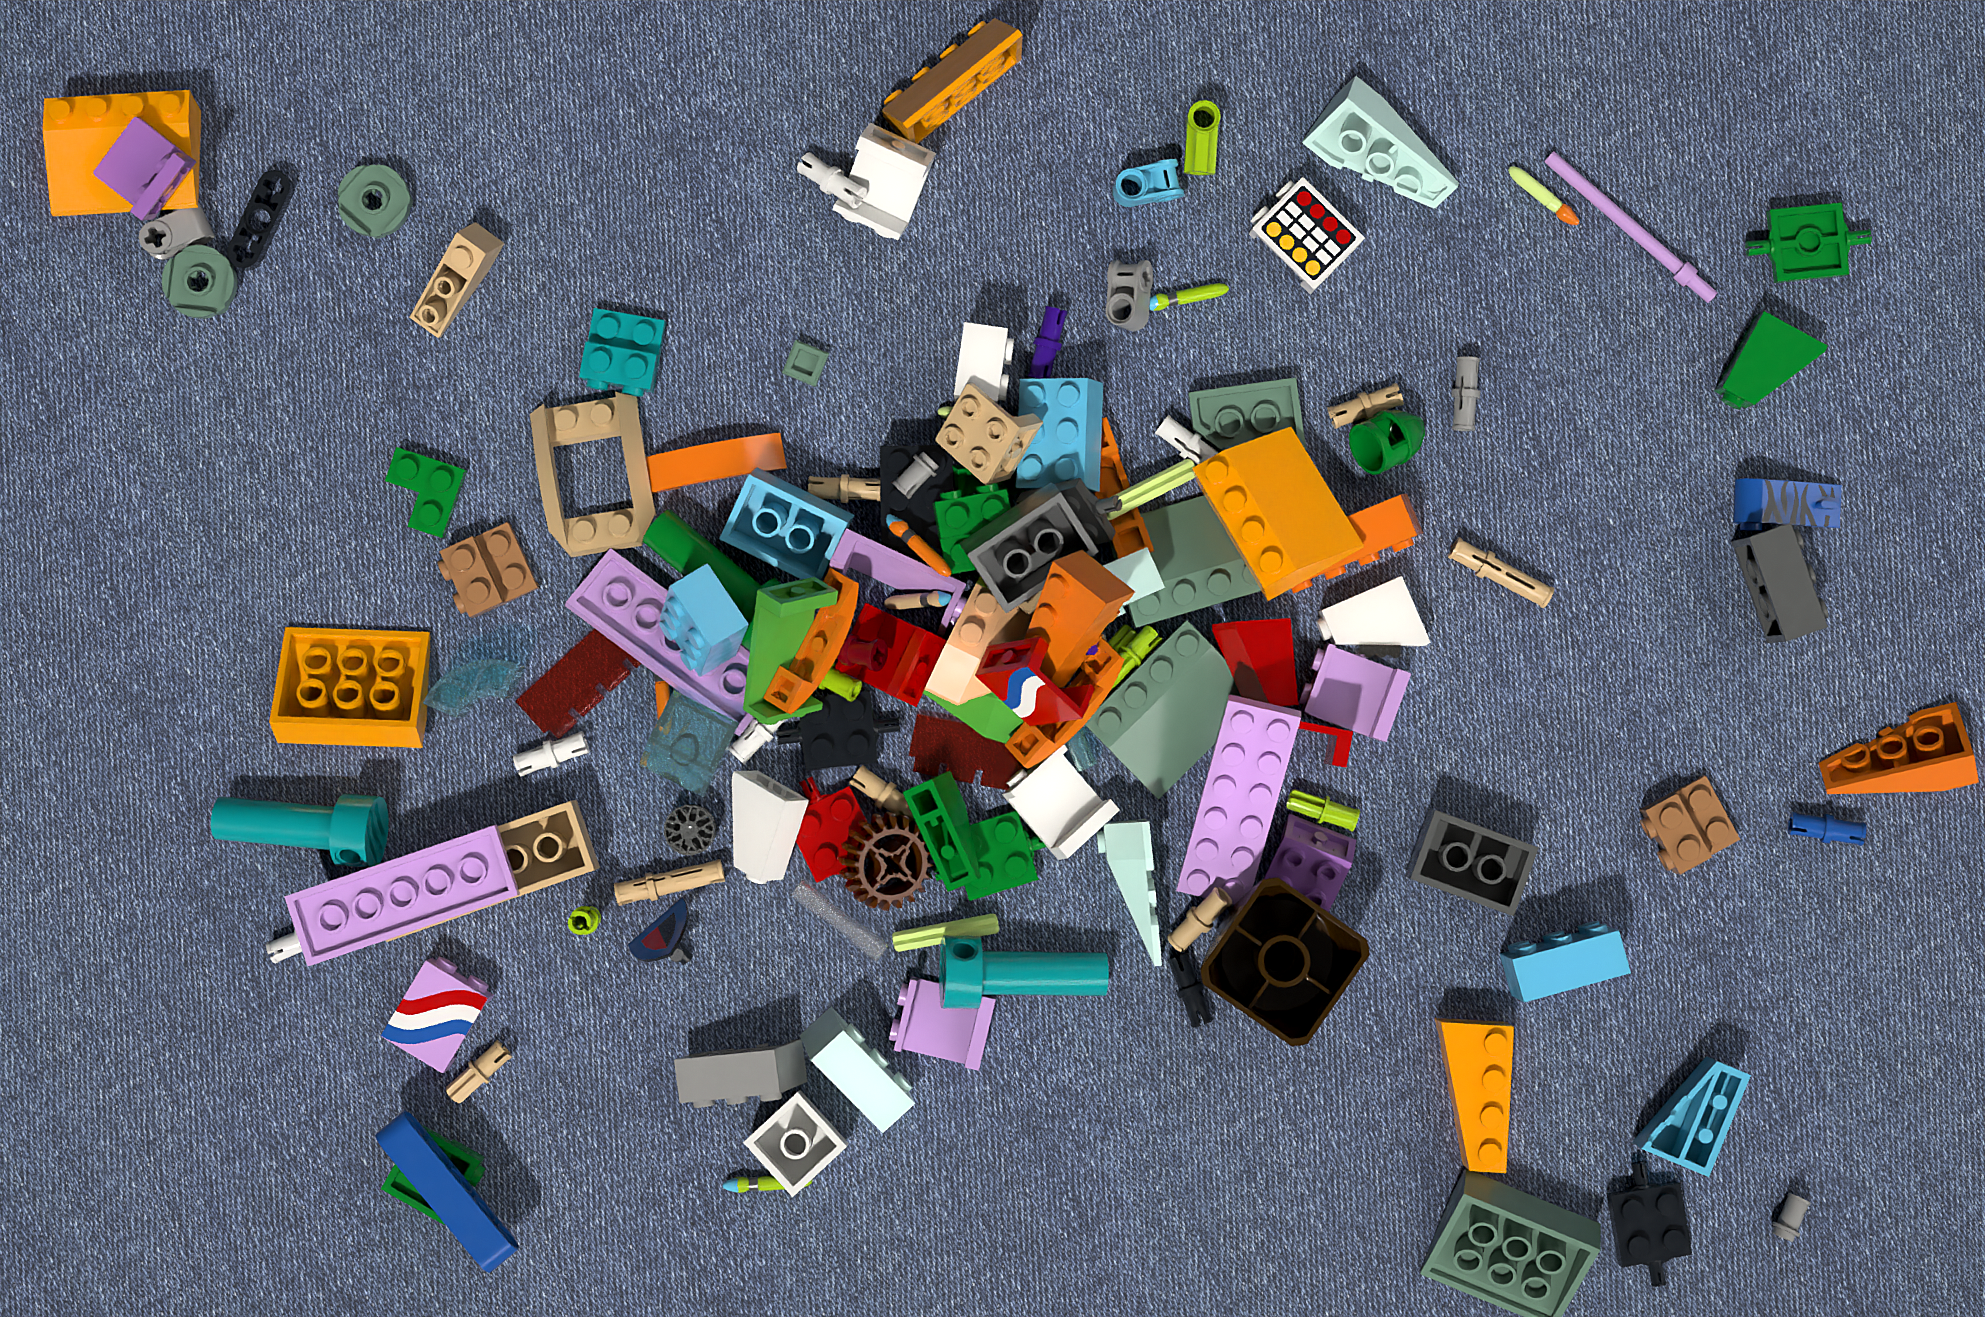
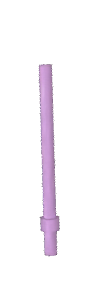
[1544,151,1718,303]

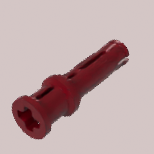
[836,633,888,672]

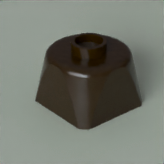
[1201,877,1370,1047]

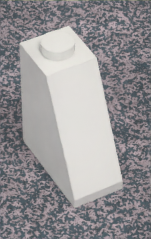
[1316,576,1431,647]
[732,770,809,884]

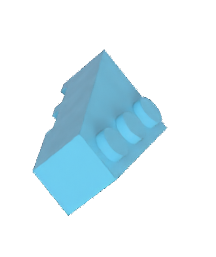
[1632,1056,1751,1177]

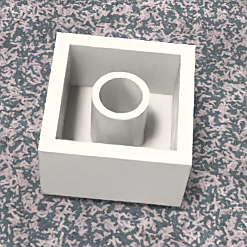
[954,322,1014,404]
[743,1090,849,1197]

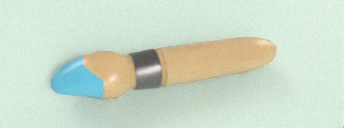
[884,591,952,610]

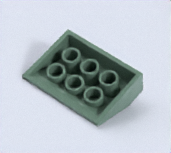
[1108,495,1261,629]
[1085,620,1241,800]
[1420,1168,1601,1317]

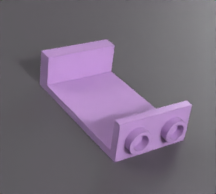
[827,528,968,638]

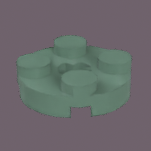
[338,164,413,239]
[162,245,238,319]

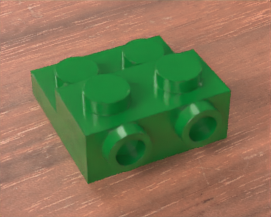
[932,484,1010,574]
[381,1124,486,1225]

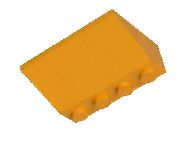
[882,18,1023,144]
[43,90,201,216]
[1192,426,1364,601]
[269,627,431,748]

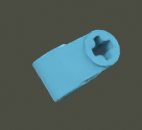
[1113,159,1185,207]

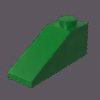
[902,770,981,892]

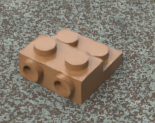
[437,522,540,618]
[1639,775,1741,875]

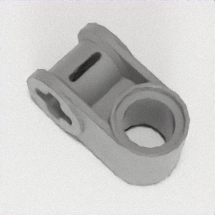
[138,203,215,260]
[1105,260,1153,331]

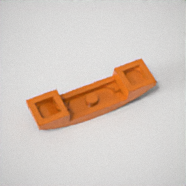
[1093,417,1154,559]
[646,433,787,494]
[763,568,859,714]
[1005,637,1125,769]

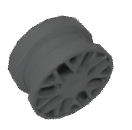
[664,804,717,856]

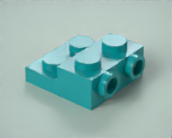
[579,308,666,397]

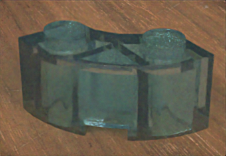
[423,659,526,718]

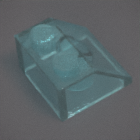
[639,690,739,797]

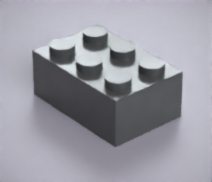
[959,482,1099,613]
[1731,523,1829,643]
[1404,809,1539,916]

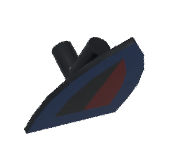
[628,898,693,965]

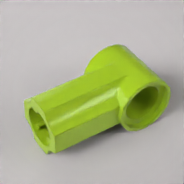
[1184,100,1221,176]

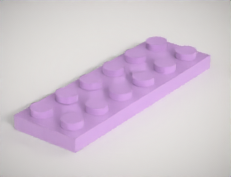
[565,548,755,737]
[1176,694,1301,905]
[284,825,520,966]

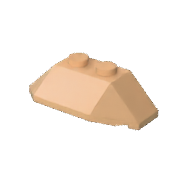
[924,576,1032,706]

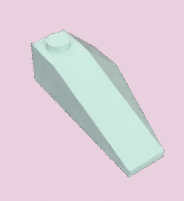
[1302,76,1459,209]
[1096,819,1162,966]

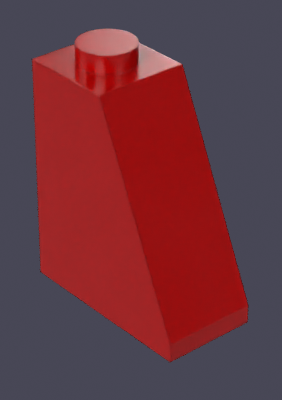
[1212,618,1298,707]

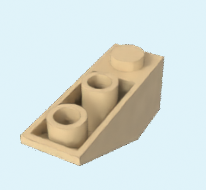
[409,222,505,338]

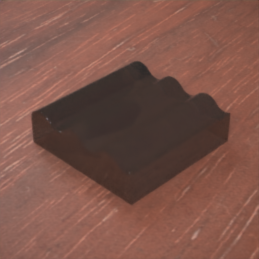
[1354,645,1401,659]

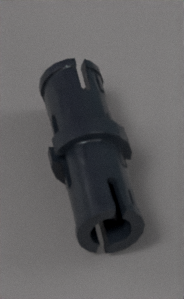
[1167,951,1214,1028]

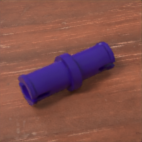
[1027,306,1068,379]

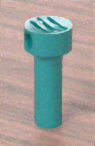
[211,793,389,868]
[939,935,1109,1009]

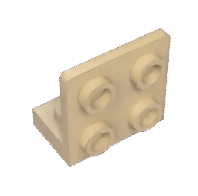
[936,383,1043,485]

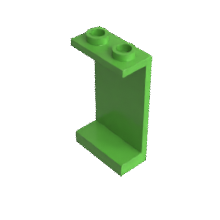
[743,577,838,725]

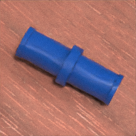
[1788,812,1867,846]

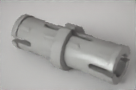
[1451,357,1481,431]

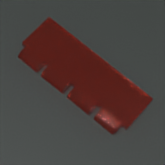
[515,629,642,739]
[908,714,1031,791]

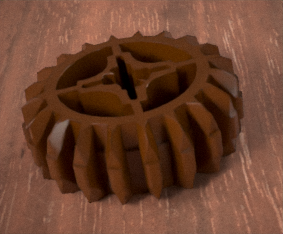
[838,812,935,911]

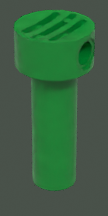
[642,509,781,651]

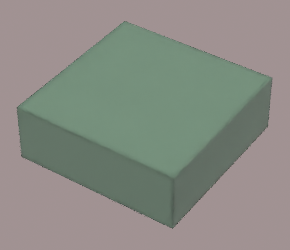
[782,340,830,388]

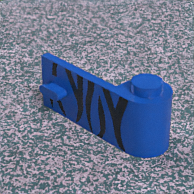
[1733,478,1842,531]

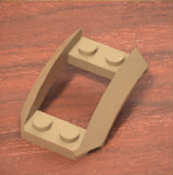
[530,392,656,557]

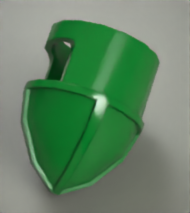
[1349,410,1425,475]

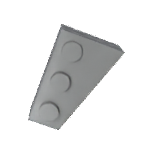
[674,1039,808,1108]

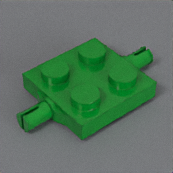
[1745,202,1872,283]
[933,811,1047,901]

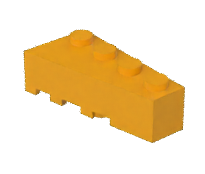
[1435,1018,1514,1173]

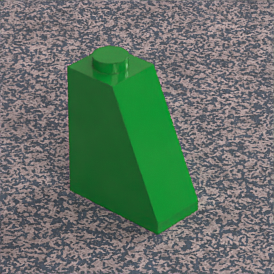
[1714,311,1828,410]

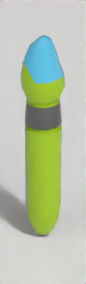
[1149,283,1229,311]
[722,1176,813,1193]

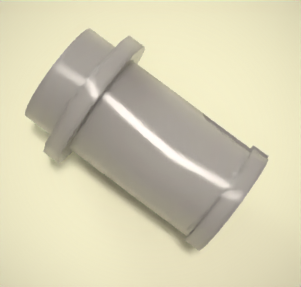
[892,452,939,499]
[1771,1193,1811,1242]

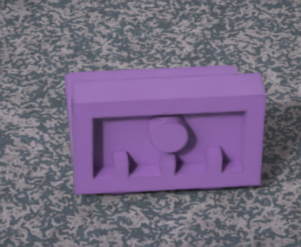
[93,117,196,221]
[1263,814,1356,913]

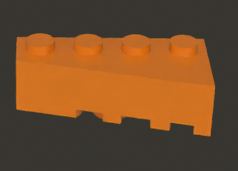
[1291,493,1423,594]
[1025,550,1135,688]

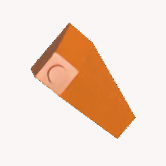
[1819,702,1979,794]

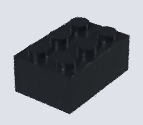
[880,445,954,557]

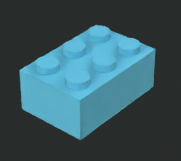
[1016,378,1103,492]
[719,468,854,581]
[659,563,749,677]
[1500,921,1631,1002]

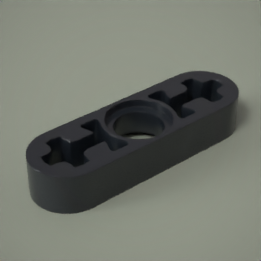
[227,170,294,271]

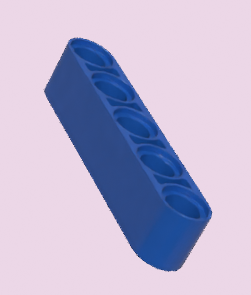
[375,1110,519,1273]

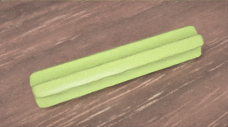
[1106,459,1195,520]
[892,913,999,952]

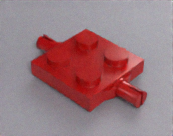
[796,776,879,893]

